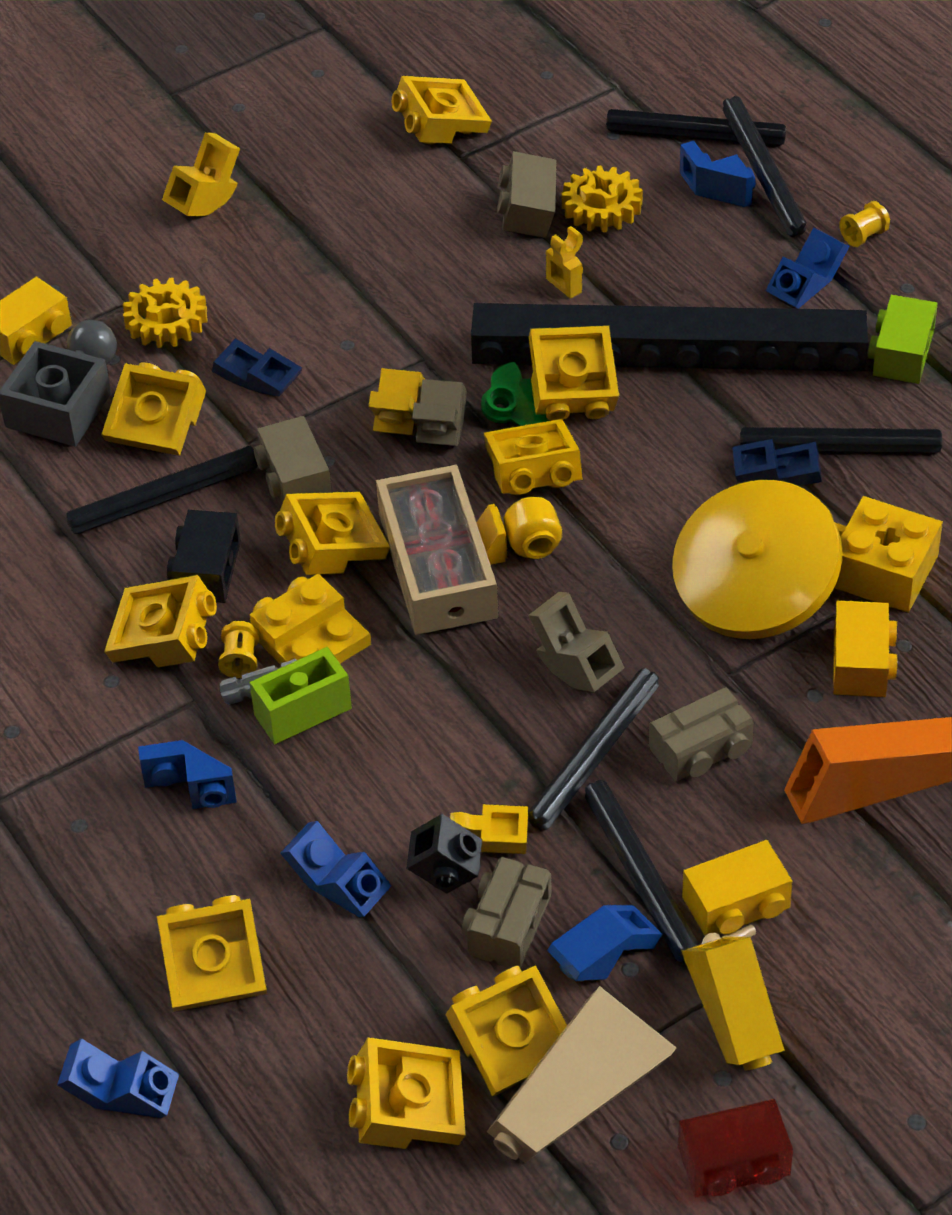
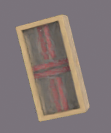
[376,465,498,635]

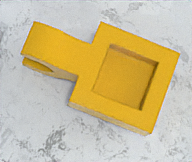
[546,226,583,299]
[450,804,528,854]

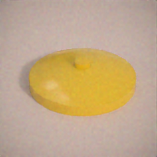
[672,480,843,639]

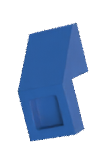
[680,141,756,207]
[765,227,850,309]
[138,740,237,809]
[280,821,392,918]
[547,905,662,981]
[57,1039,179,1118]

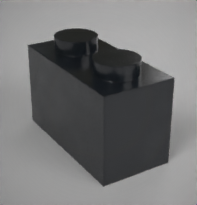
[167,509,241,603]

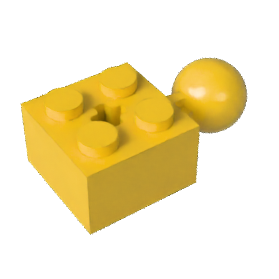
[825,496,943,613]

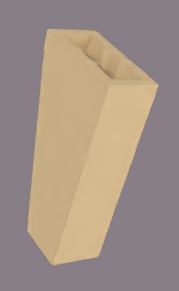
[487,986,677,1163]

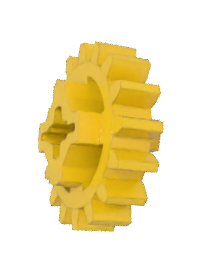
[562,166,643,232]
[123,278,208,348]

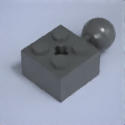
[0,319,117,447]

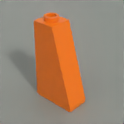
[784,717,952,824]

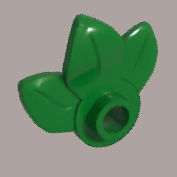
[481,362,551,426]

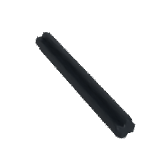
[722,96,806,237]
[606,109,786,146]
[740,427,942,453]
[66,446,258,534]
[528,668,659,831]
[585,780,699,963]

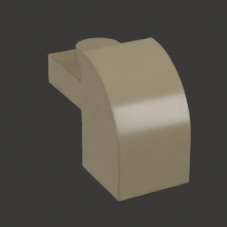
[412,379,467,446]
[528,592,625,692]

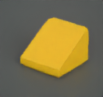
[476,504,507,565]

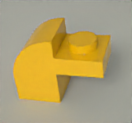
[162,132,240,216]
[368,368,425,436]

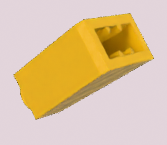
[682,937,785,1071]

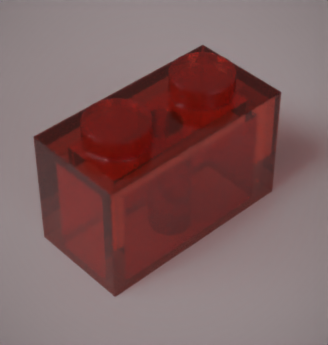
[678,1099,793,1198]

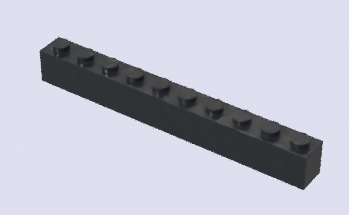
[471,303,868,371]

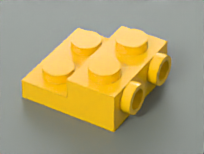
[391,76,492,144]
[528,326,619,421]
[101,362,206,456]
[484,419,583,495]
[275,492,390,575]
[249,573,371,665]
[104,575,217,667]
[157,895,267,1012]
[445,965,567,1096]
[347,1037,466,1149]

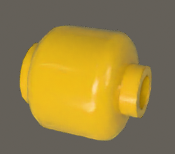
[503,497,562,559]

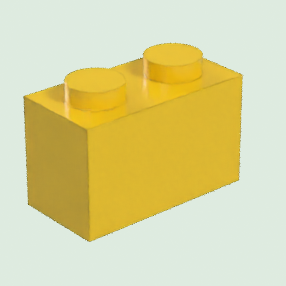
[0,276,72,365]
[833,600,897,697]
[682,840,793,936]

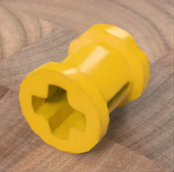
[839,201,890,247]
[218,621,260,678]

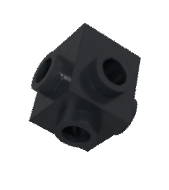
[406,814,482,894]

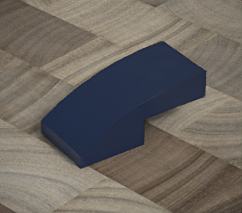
[212,338,302,396]
[732,439,822,485]

